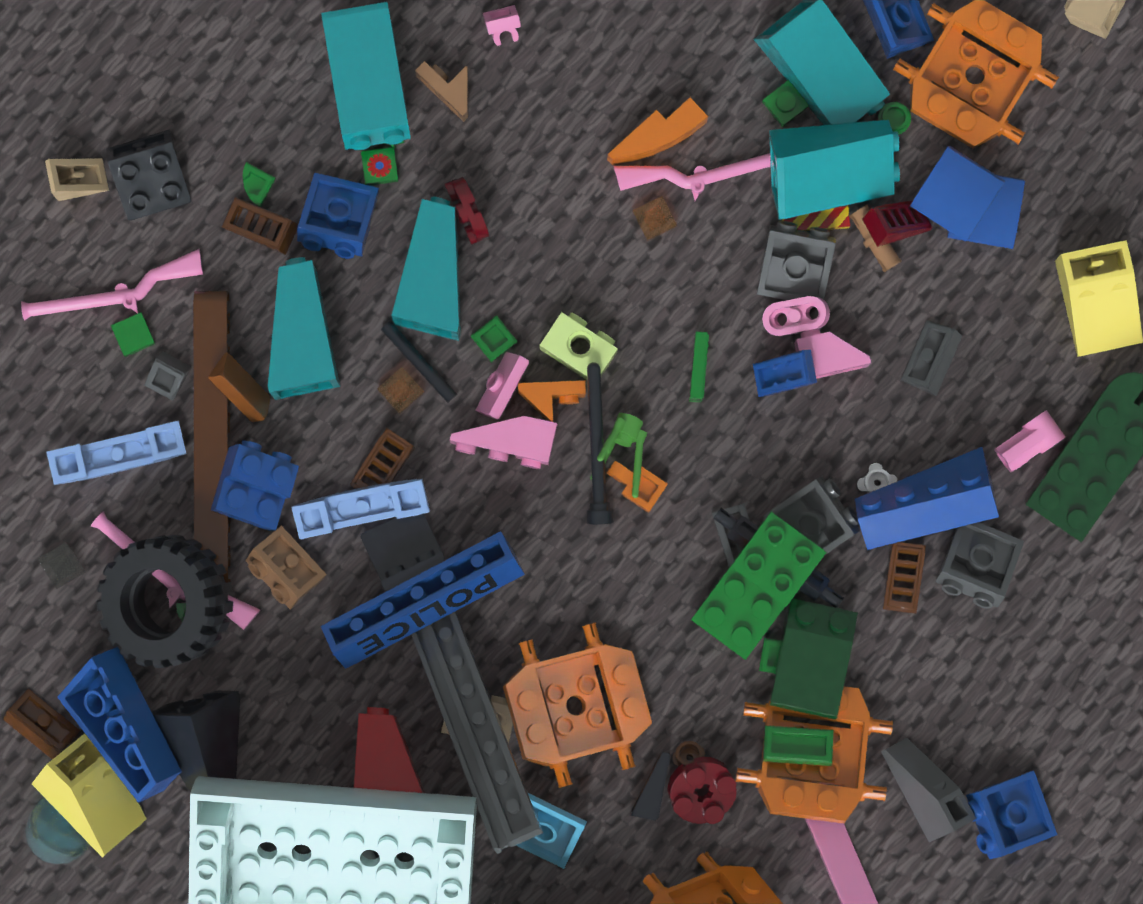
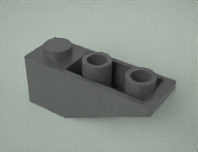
[881,738,976,842]

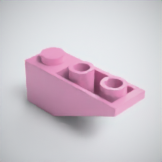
[450,416,557,469]

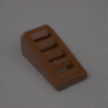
[222,197,298,255]
[350,428,415,489]
[883,542,926,614]

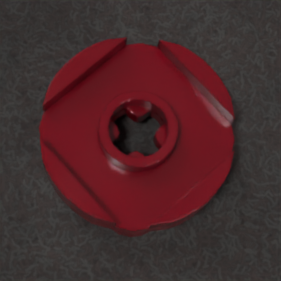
[444,177,490,245]
[667,756,737,824]

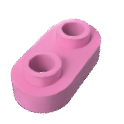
[762,296,830,336]

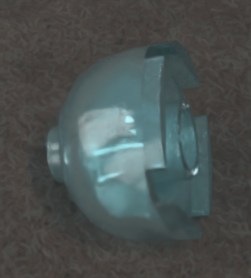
[25,798,90,864]

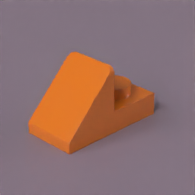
[518,380,586,422]

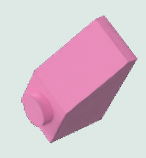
[794,329,871,379]

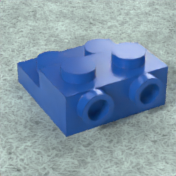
[297,173,379,259]
[211,441,299,531]
[966,771,1057,859]

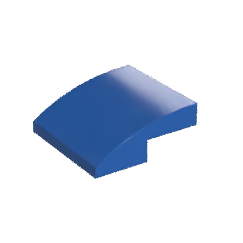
[910,146,1005,241]
[947,175,1025,249]

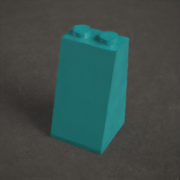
[753,0,890,125]
[321,2,411,150]
[769,120,900,219]
[391,197,461,341]
[268,257,340,400]

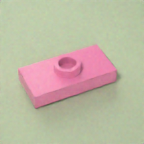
[475,352,529,420]

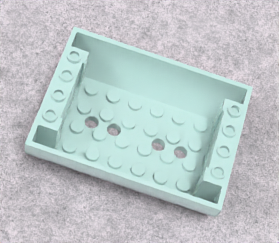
[189,776,477,904]

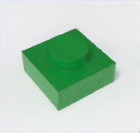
[762,80,809,127]

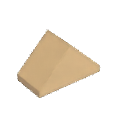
[45,158,109,201]

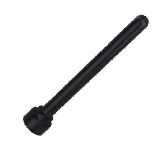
[587,362,614,525]

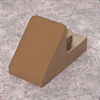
[415,61,468,122]

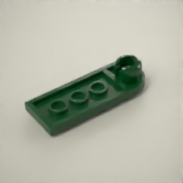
[1026,372,1143,543]

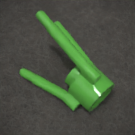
[590,413,647,498]

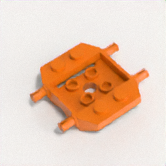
[893,0,1059,149]
[503,623,652,788]
[736,687,893,823]
[643,852,783,904]

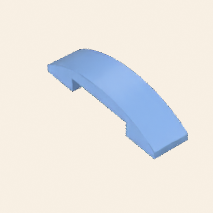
[46,421,186,485]
[291,479,430,539]

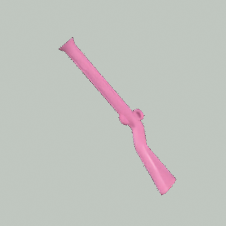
[613,153,770,201]
[21,249,203,321]
[91,511,261,630]

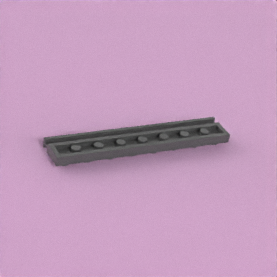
[411,611,543,854]

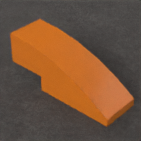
[607,98,708,165]

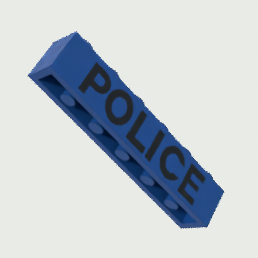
[321,531,525,669]

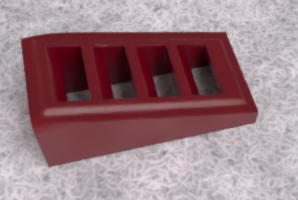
[862,200,933,247]

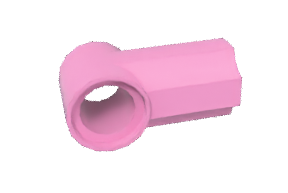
[994,410,1066,473]

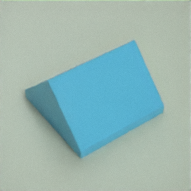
[516,793,587,869]

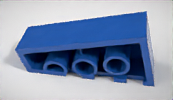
[855,447,999,550]
[58,647,182,803]

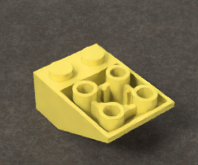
[1055,240,1143,357]
[32,734,146,858]

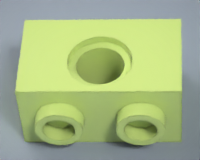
[540,312,618,380]

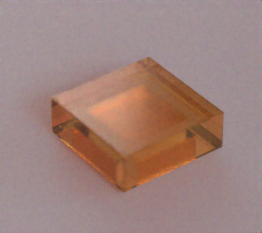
[632,196,677,241]
[377,367,425,415]

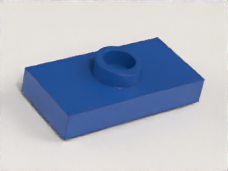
[753,350,817,397]

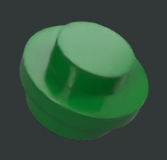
[878,102,911,135]

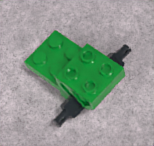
[691,507,844,660]

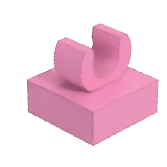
[483,5,521,46]

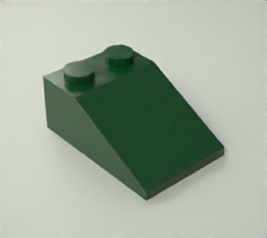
[770,598,858,720]

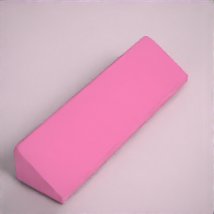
[805,783,878,904]

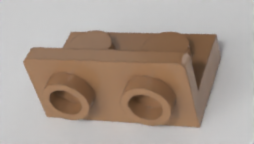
[246,526,327,609]

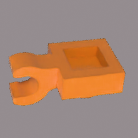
[606,461,668,513]

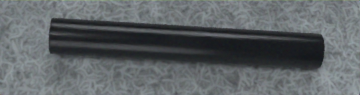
[381,321,458,403]

